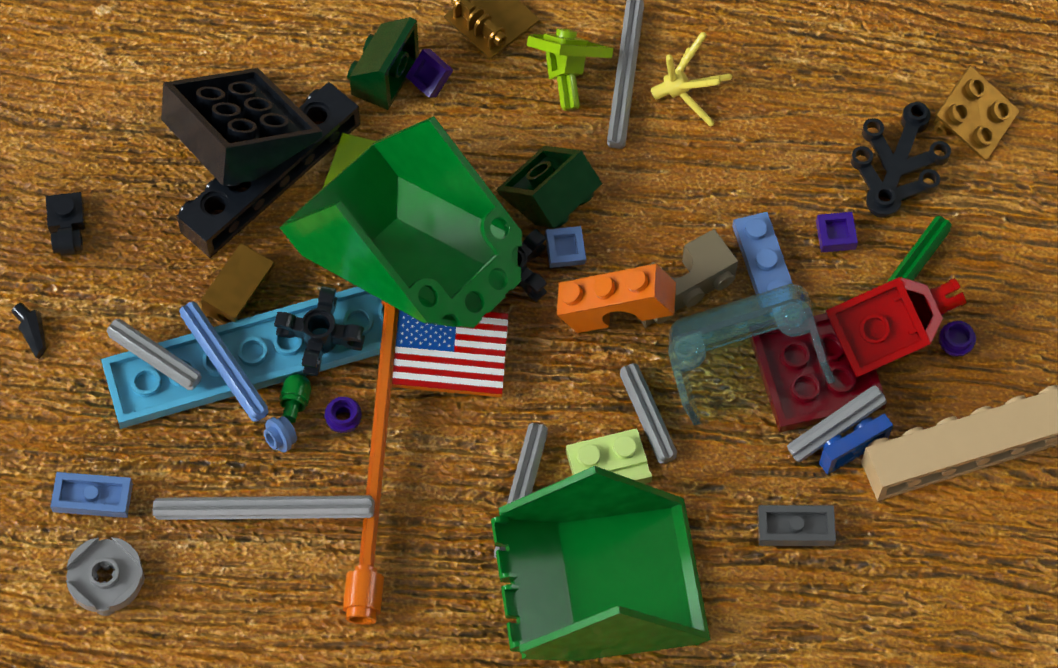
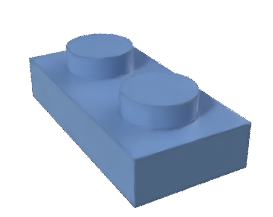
[50,472,133,518]

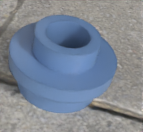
[264,416,297,453]

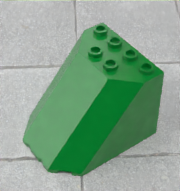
[279,116,522,329]

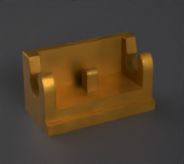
[201,243,274,324]

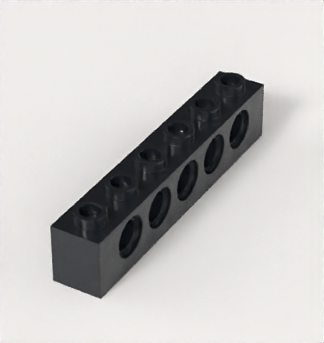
[176,82,360,258]

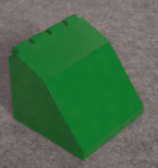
[491,466,711,661]

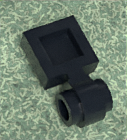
[46,192,85,256]

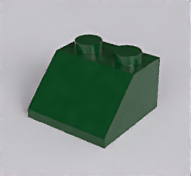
[347,17,419,110]
[496,146,603,229]

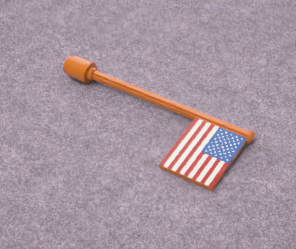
[343,300,508,625]

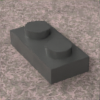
[757,505,836,546]

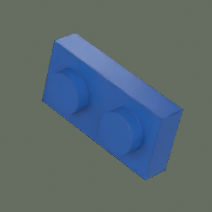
[819,413,893,475]

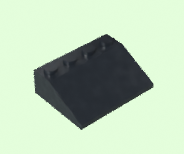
[161,68,323,186]

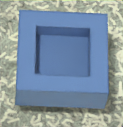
[545,226,586,268]

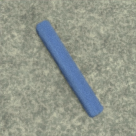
[179,301,269,422]

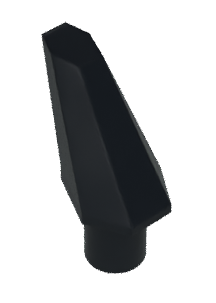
[12,303,46,359]

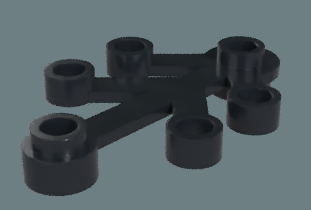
[851,102,951,218]

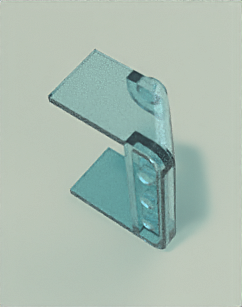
[668,284,835,426]

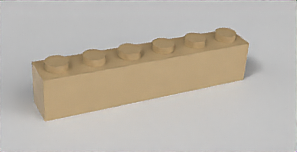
[861,385,1058,501]

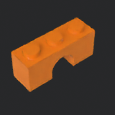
[557,264,676,333]

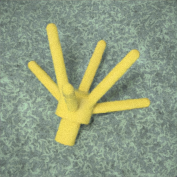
[651,32,732,126]

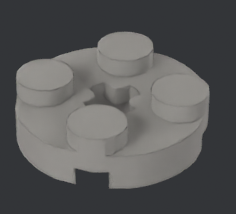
[66,537,145,616]

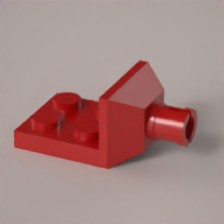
[825,277,967,378]

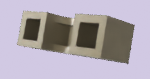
[639,229,738,328]

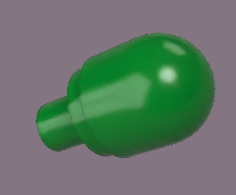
[279,374,312,423]

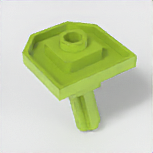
[527,28,614,111]

